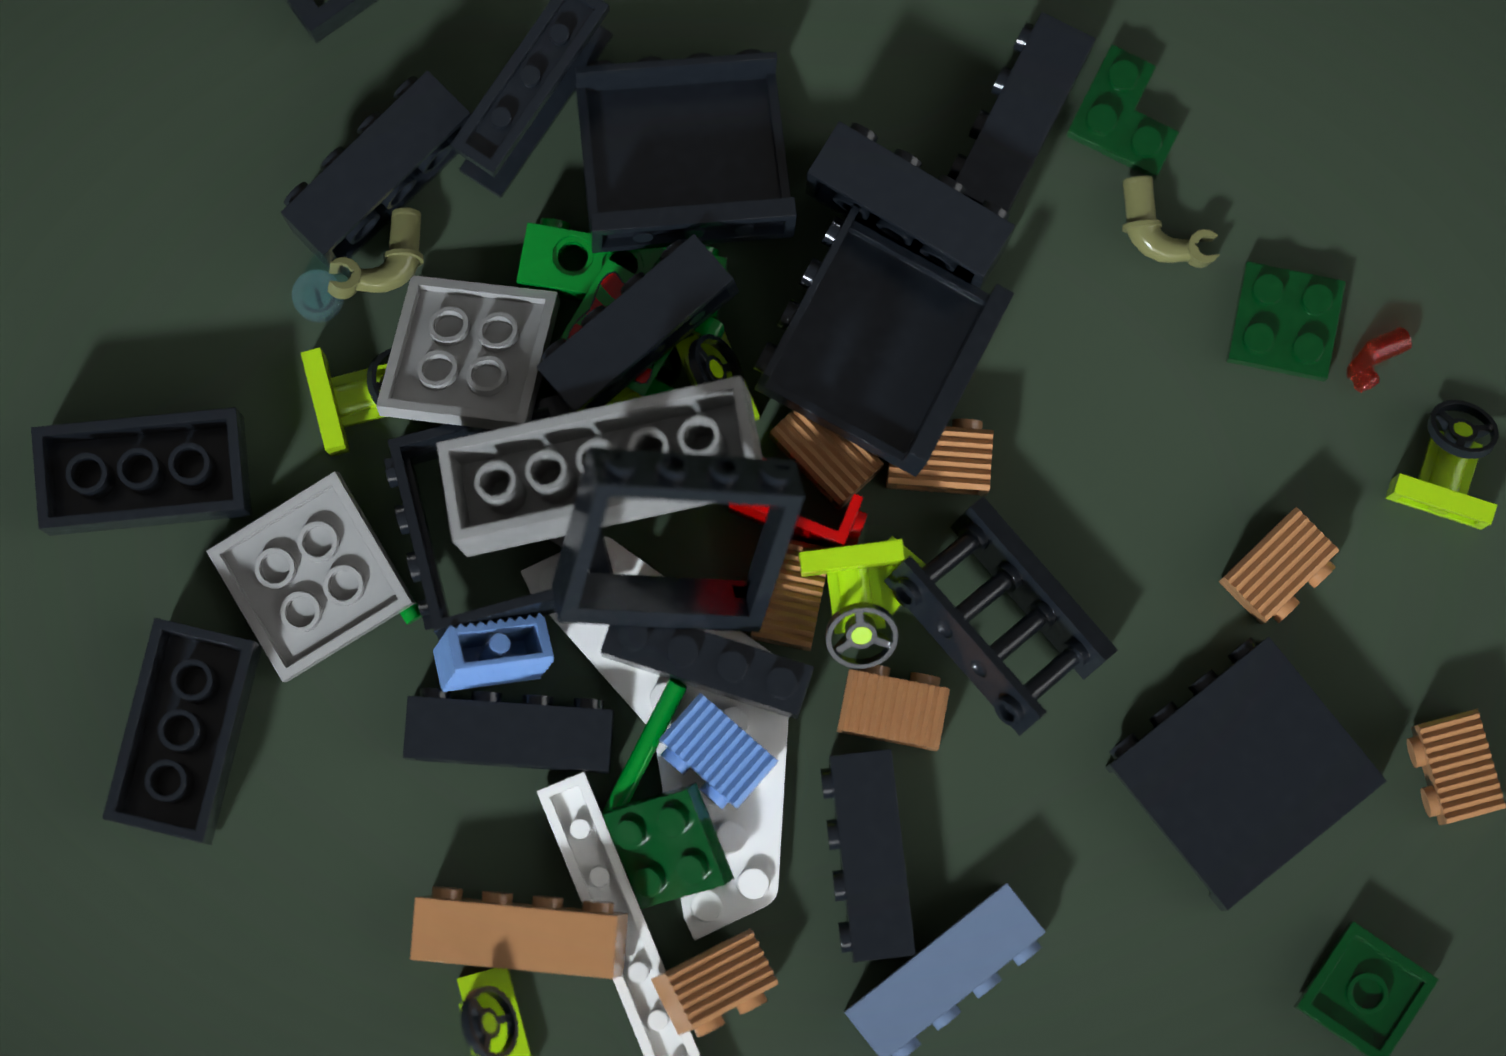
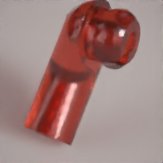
[1346,327,1412,393]

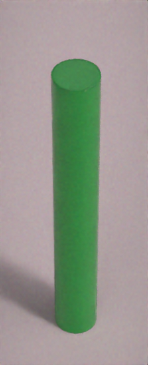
[601,678,687,815]

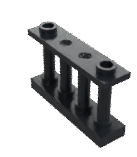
[451,0,613,198]
[884,496,1118,736]

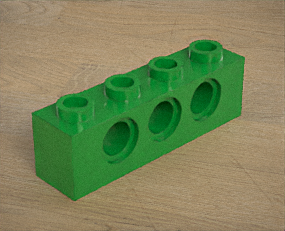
[516,218,727,320]

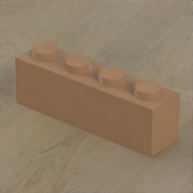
[410,886,628,979]

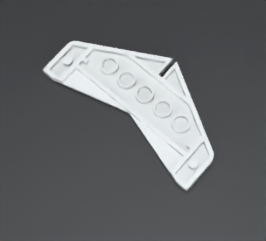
[521,536,789,940]

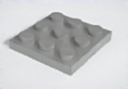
[376,275,561,430]
[206,471,416,682]

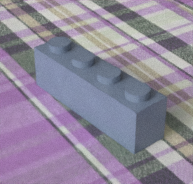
[844,883,1046,1056]

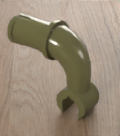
[1122,176,1220,268]
[327,208,424,299]

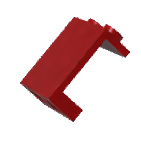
[729,457,868,548]

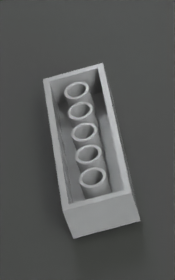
[437,376,762,557]

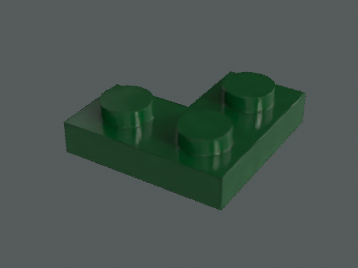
[1066,44,1179,180]

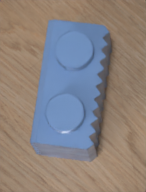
[433,613,554,692]
[659,693,778,809]

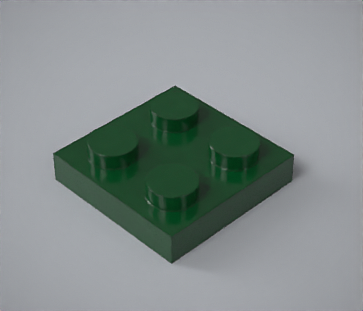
[1226,261,1346,382]
[603,783,734,909]
[1294,921,1439,1056]

